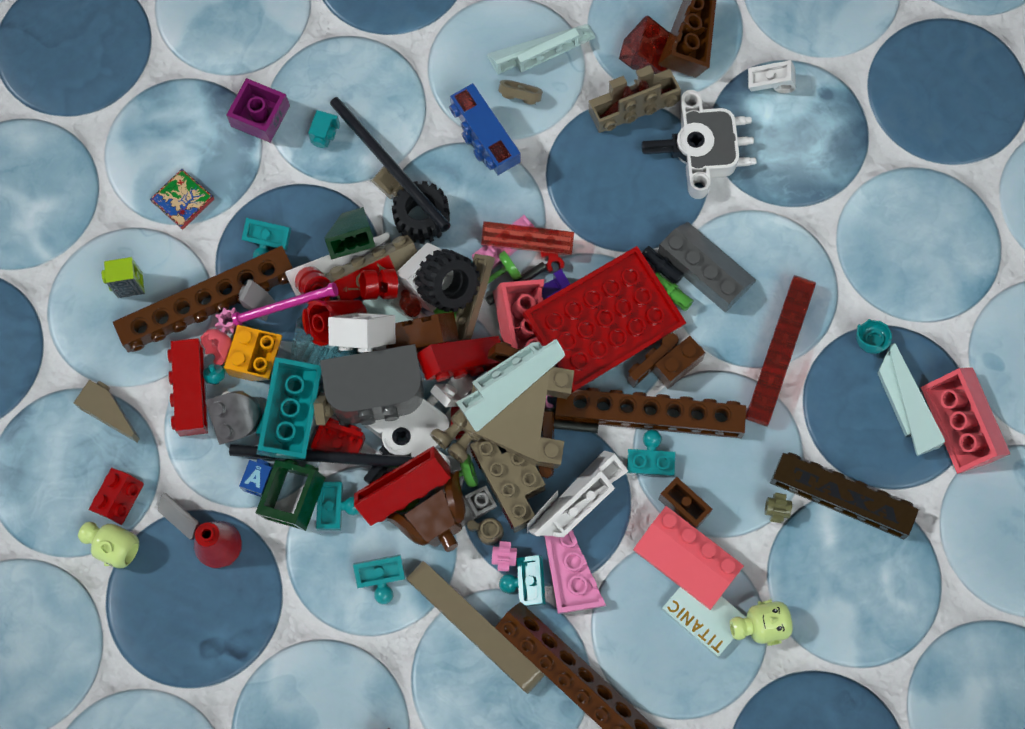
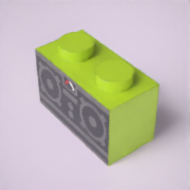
[101,257,145,298]

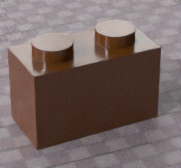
[653,336,706,389]
[658,477,713,529]

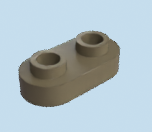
[498,80,543,105]

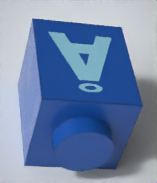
[239,459,272,497]

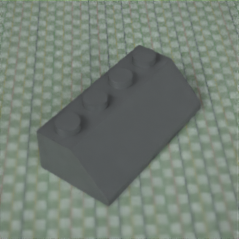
[658,222,756,313]

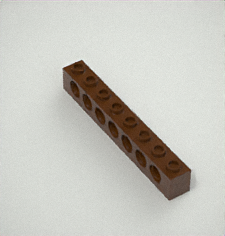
[113,246,293,353]
[555,388,746,439]
[495,602,657,729]

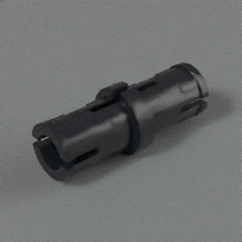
[642,246,684,284]

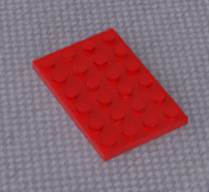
[522,246,686,393]

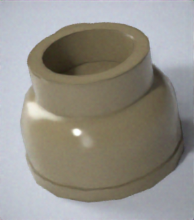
[467,518,504,545]

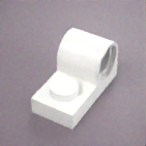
[748,60,796,93]
[430,374,474,407]

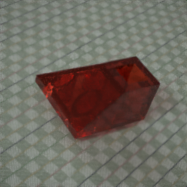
[619,16,670,74]

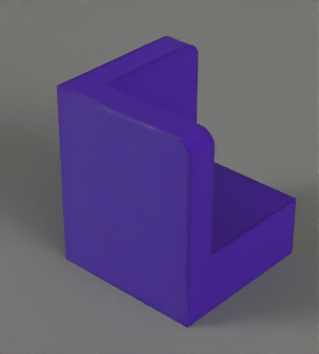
[542,269,570,300]

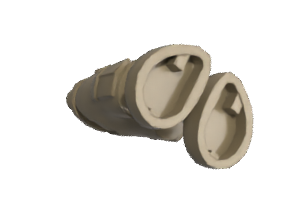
[430,409,481,463]

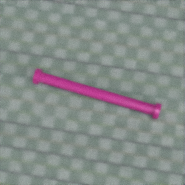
[232,282,338,326]

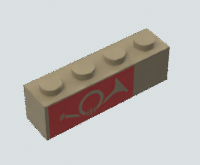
[325,235,417,300]

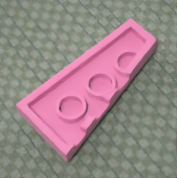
[544,530,606,614]

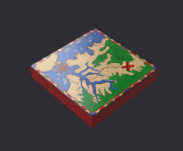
[150,169,214,230]

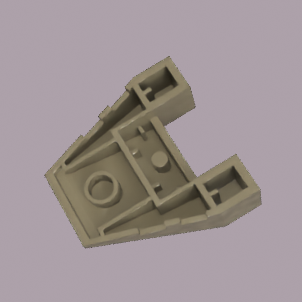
[466,367,574,469]

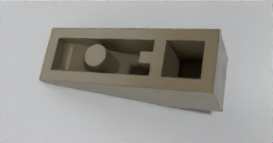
[74,380,140,443]

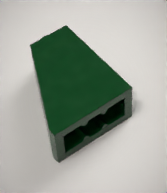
[324,207,376,260]

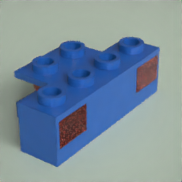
[449,83,521,176]

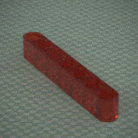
[746,275,816,427]

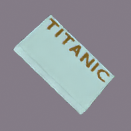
[662,587,747,658]

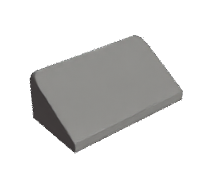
[158,493,201,540]

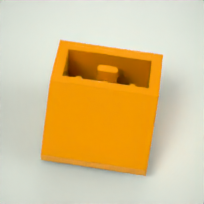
[224,325,283,381]

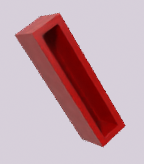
[417,336,502,382]
[167,338,208,437]
[354,446,451,526]

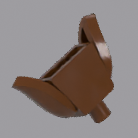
[385,470,466,552]

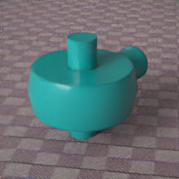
[203,364,226,385]

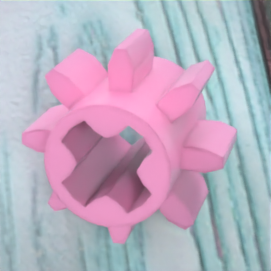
[215,308,242,336]
[492,541,517,572]

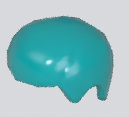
[856,319,892,354]

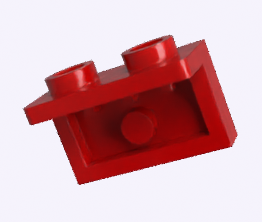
[311,418,366,453]
[88,467,144,525]

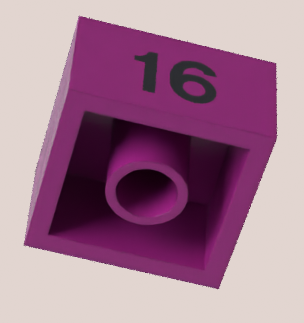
[226,78,290,143]

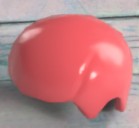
[200,329,232,366]

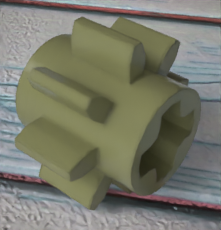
[765,492,792,523]

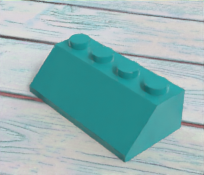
[256,357,322,459]

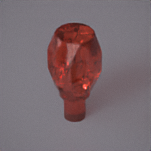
[399,290,422,317]

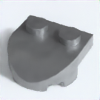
[205,391,262,445]

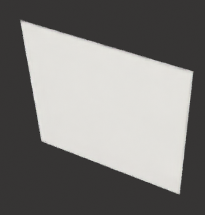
[527,490,558,533]

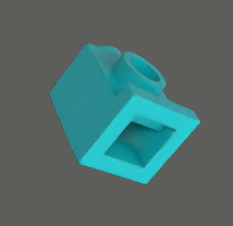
[308,110,340,148]

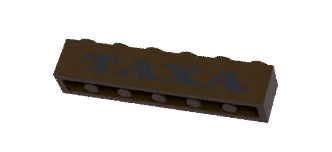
[770,452,919,540]

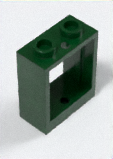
[255,459,326,531]

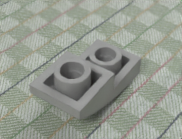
[239,280,275,322]
[461,486,497,527]

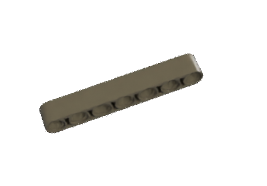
[406,561,545,694]

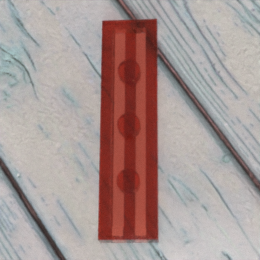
[481,221,574,256]

